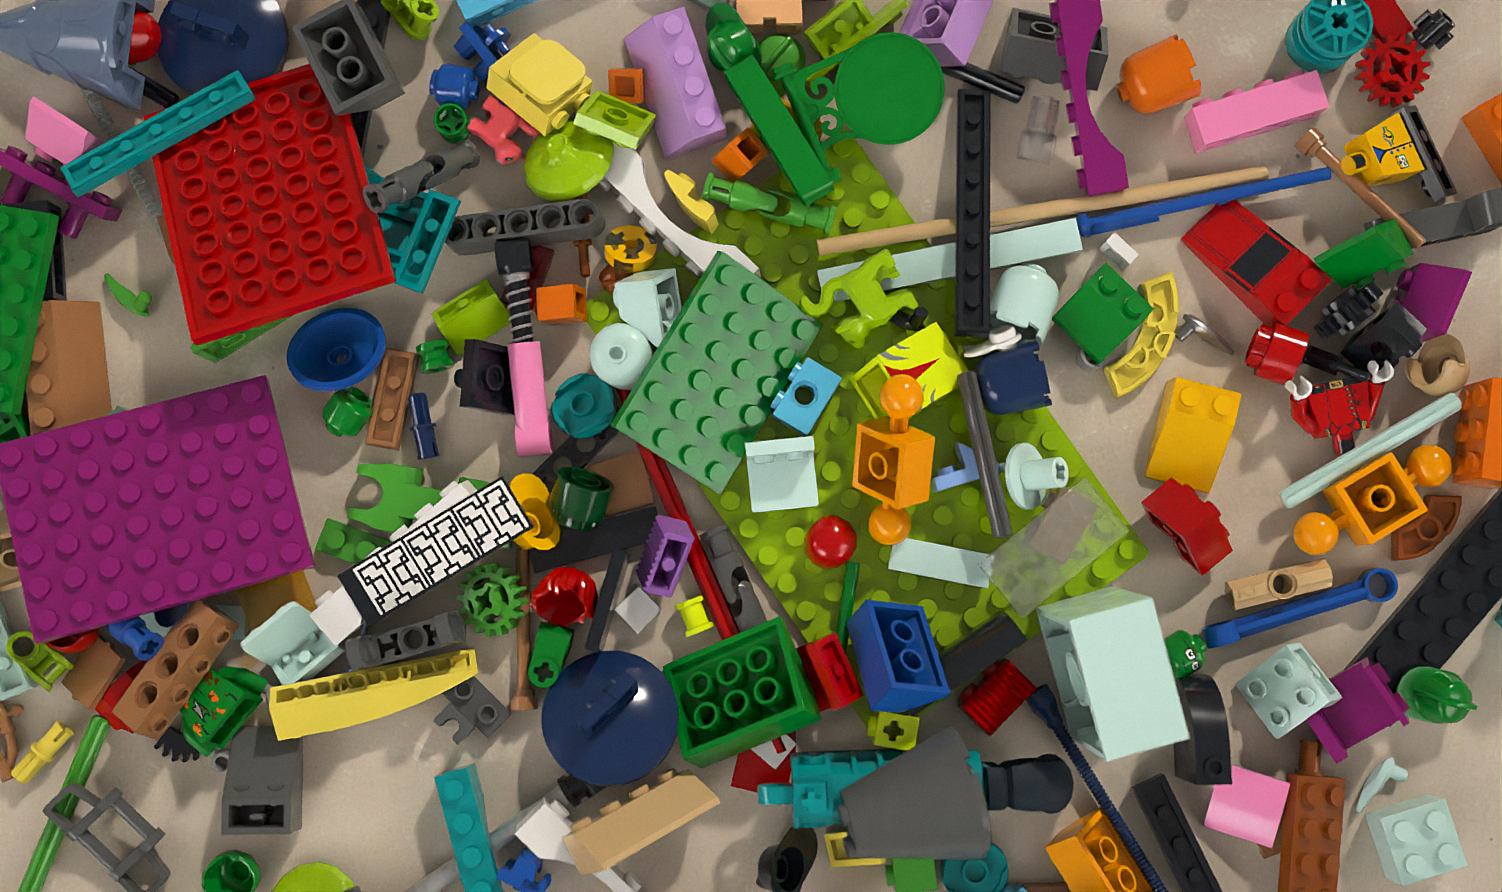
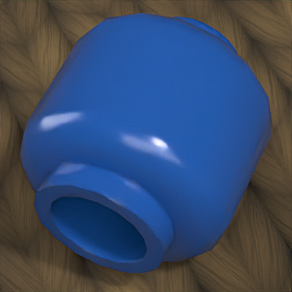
[429,63,480,110]

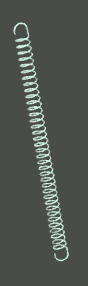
[79,87,166,246]

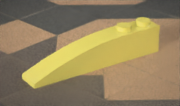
[269,648,478,741]

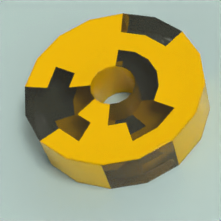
[604,225,657,273]

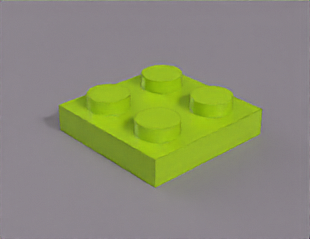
[573,90,656,149]

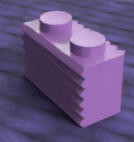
[635,515,695,598]

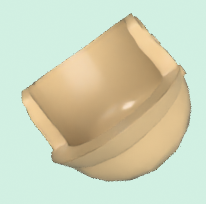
[1404,334,1470,398]

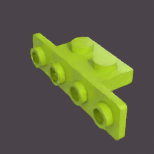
[803,0,909,86]

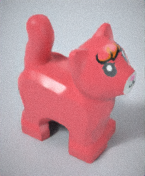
[467,95,540,166]

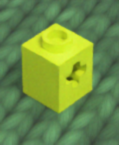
[867,711,920,751]

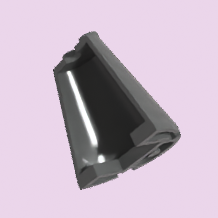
[837,726,991,860]

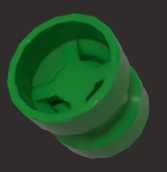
[434,103,471,144]

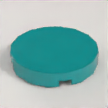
[551,373,617,438]
[940,842,1009,892]

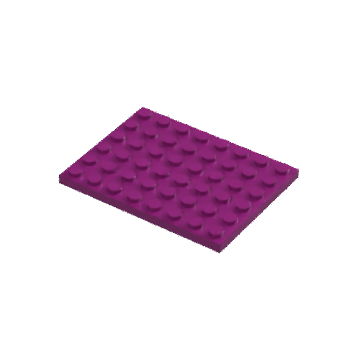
[0,375,315,644]

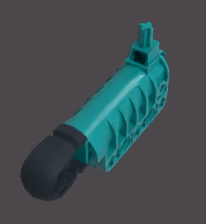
[758,748,1074,829]

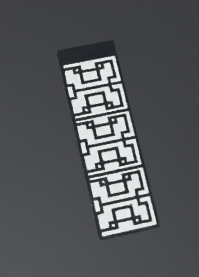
[337,476,533,626]

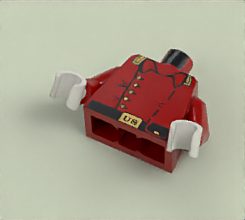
[1285,360,1394,455]

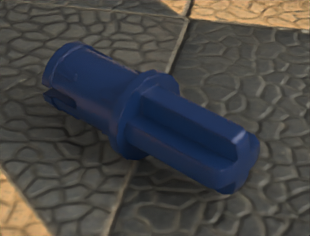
[408,392,440,460]

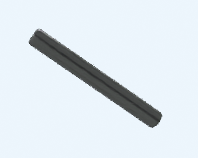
[957,371,1012,538]

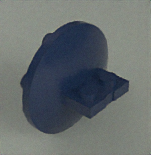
[158,0,289,95]
[541,651,679,787]

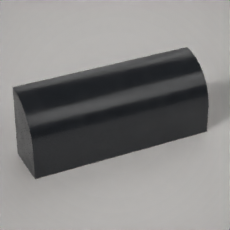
[906,611,1027,717]

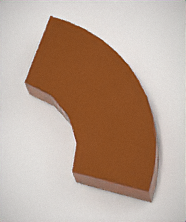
[1391,495,1462,561]

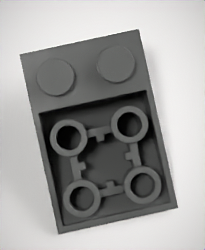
[221,726,303,835]

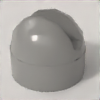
[1076,348,1106,372]

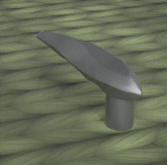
[1174,314,1235,355]

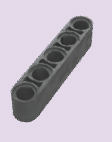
[444,199,606,255]

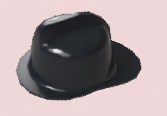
[756,826,818,892]

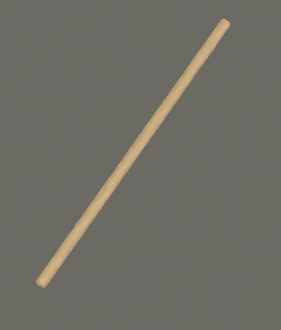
[816,166,1269,256]

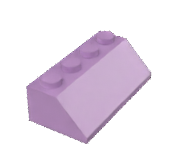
[900,0,994,66]
[624,6,727,160]

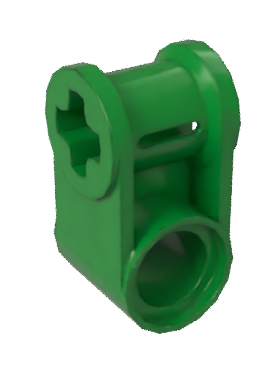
[528,621,575,689]

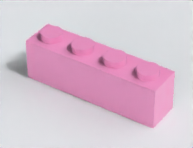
[1184,70,1330,154]

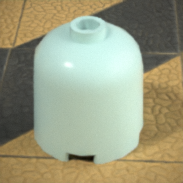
[990,264,1059,347]
[589,323,657,391]

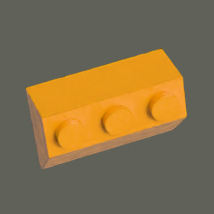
[1045,806,1153,892]

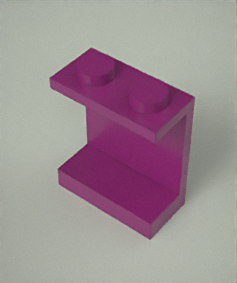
[1306,657,1411,764]

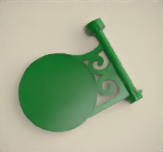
[772,32,945,183]

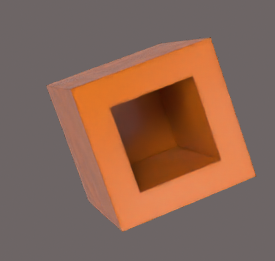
[711,127,770,181]
[533,284,587,325]

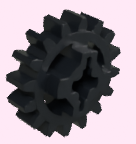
[1314,281,1383,340]

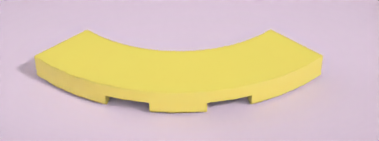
[1103,272,1179,399]

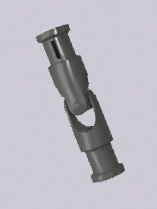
[363,140,480,214]
[699,524,767,633]

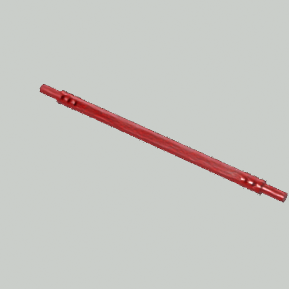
[615,387,786,754]

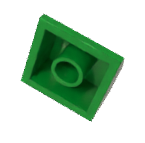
[1313,219,1414,289]
[1052,263,1154,365]

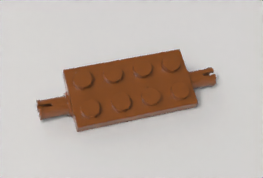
[1278,739,1346,892]

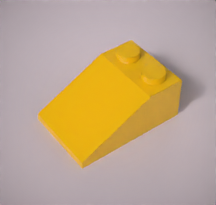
[1144,377,1242,494]

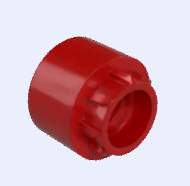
[1244,322,1309,386]

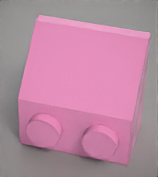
[25,96,104,166]

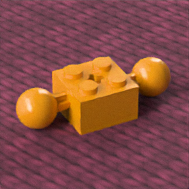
[852,375,935,545]
[1293,445,1452,555]

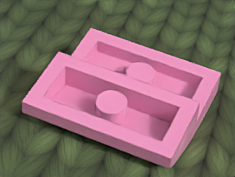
[1204,764,1290,848]

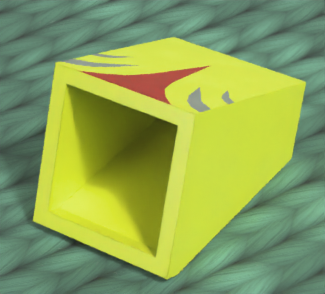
[849,322,969,419]

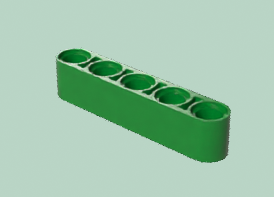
[723,55,835,207]

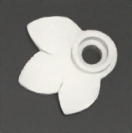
[963,324,1022,358]

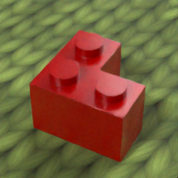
[1141,477,1233,576]

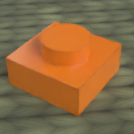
[608,68,644,103]

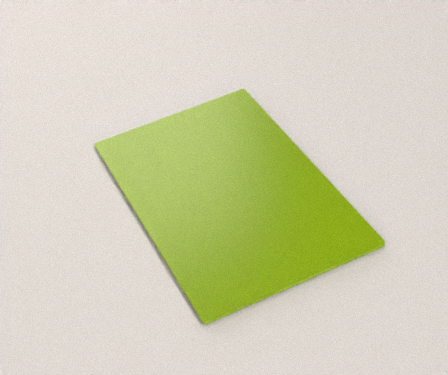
[587,129,1148,738]

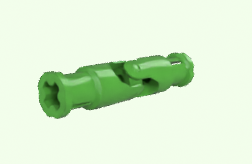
[702,172,837,235]

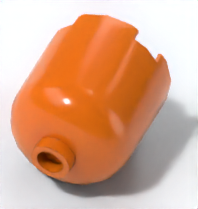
[1116,34,1201,114]

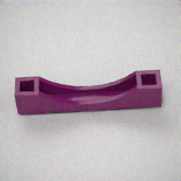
[1049,0,1129,196]

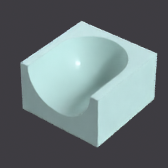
[1035,586,1189,762]

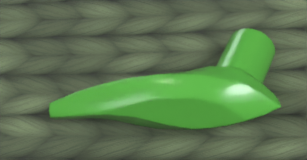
[104,273,152,317]

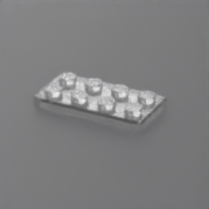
[977,478,1129,618]

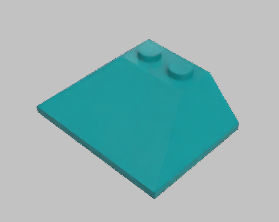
[365,167,461,294]

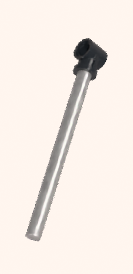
[403,775,606,892]

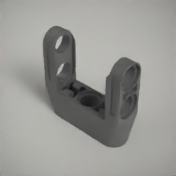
[345,611,466,671]

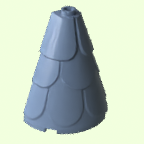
[0,0,155,109]

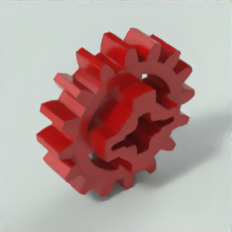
[1354,34,1430,108]

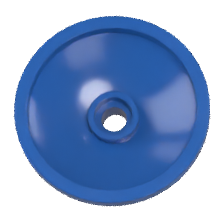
[286,308,387,392]

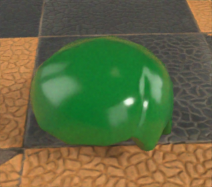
[202,849,260,892]

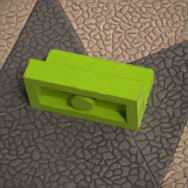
[431,278,511,355]

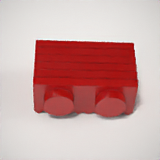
[957,658,1037,737]

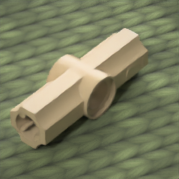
[1224,558,1333,610]

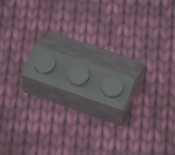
[292,0,405,116]
[1001,7,1109,91]

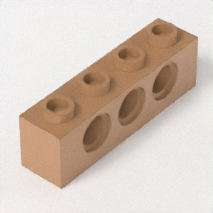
[112,599,240,740]

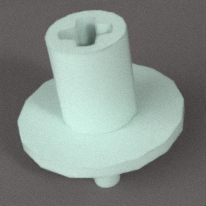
[1000,443,1069,510]

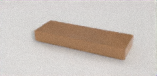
[365,347,419,451]

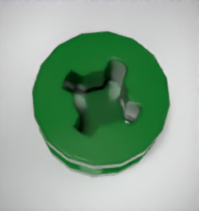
[416,339,454,374]

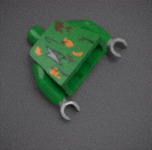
[180,666,282,772]

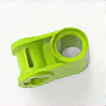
[380,0,440,41]
[6,631,74,692]

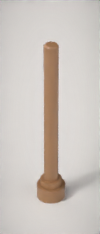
[1295,127,1426,249]
[511,548,538,710]

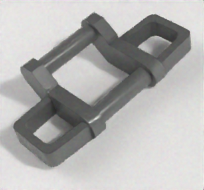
[43,782,170,892]

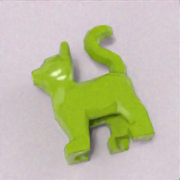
[799,249,919,348]

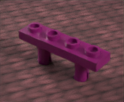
[0,145,122,239]

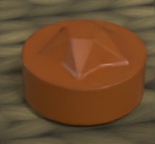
[599,261,633,293]

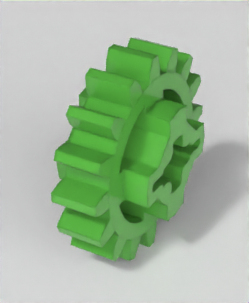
[456,563,528,637]

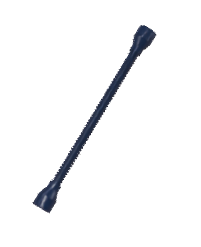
[1025,684,1169,892]

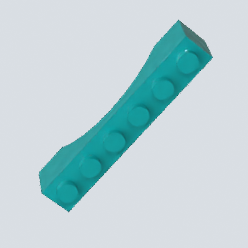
[434,763,504,892]

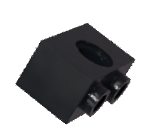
[1340,301,1427,376]

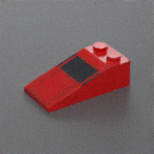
[1180,200,1332,327]

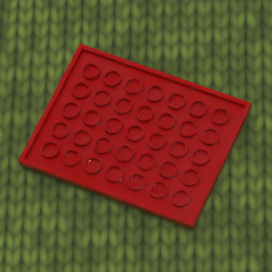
[143,64,397,346]

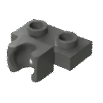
[434,676,512,745]

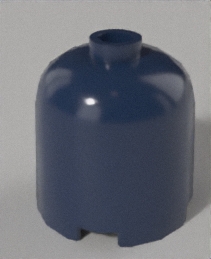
[974,340,1052,415]

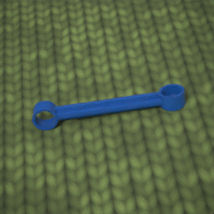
[1201,568,1398,649]

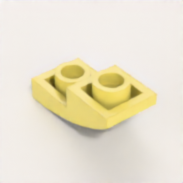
[664,169,719,235]

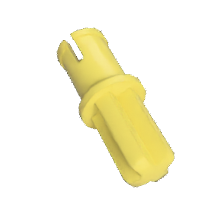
[11,721,74,784]

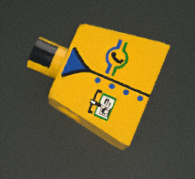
[1341,113,1425,187]

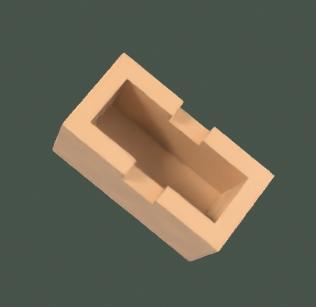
[736,0,803,35]

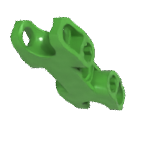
[347,463,513,549]

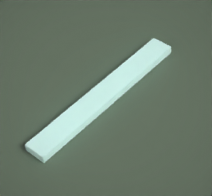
[817,218,1083,302]

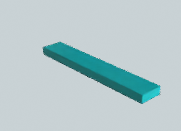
[60,70,256,198]

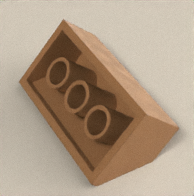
[26,300,112,435]

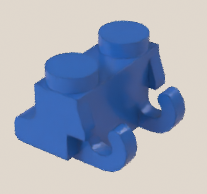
[497,846,552,892]

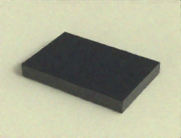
[585,549,631,653]

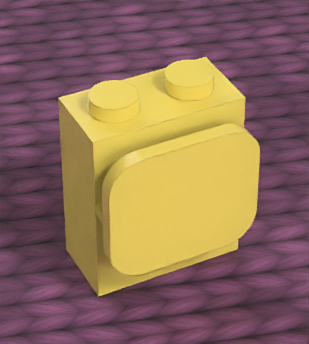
[486,33,593,136]

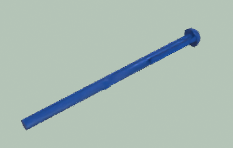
[1076,167,1331,237]

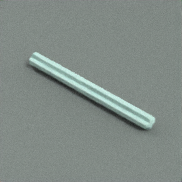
[1279,393,1462,508]

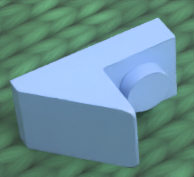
[931,442,1001,493]

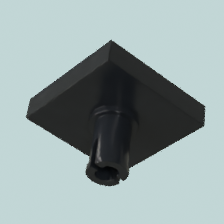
[454,339,515,415]

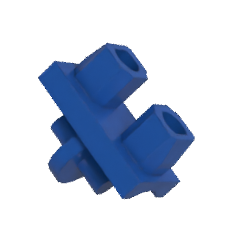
[454,22,511,83]

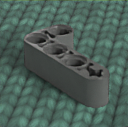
[1364,188,1502,249]

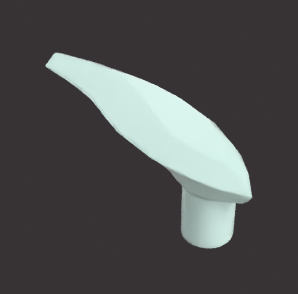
[1356,757,1408,813]

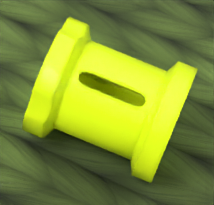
[674,595,714,637]

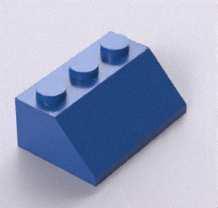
[846,600,950,713]

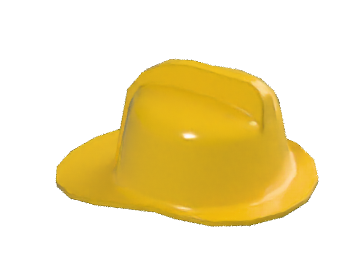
[509,473,560,550]

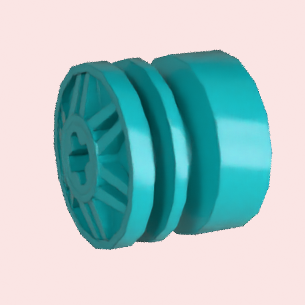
[1285,0,1373,74]

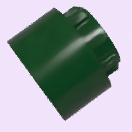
[548,467,614,531]

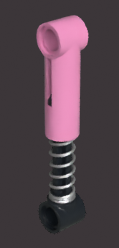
[495,238,553,457]

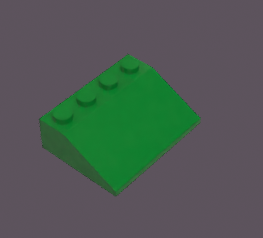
[662,616,822,768]

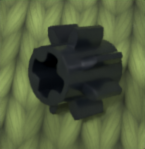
[1412,9,1456,50]

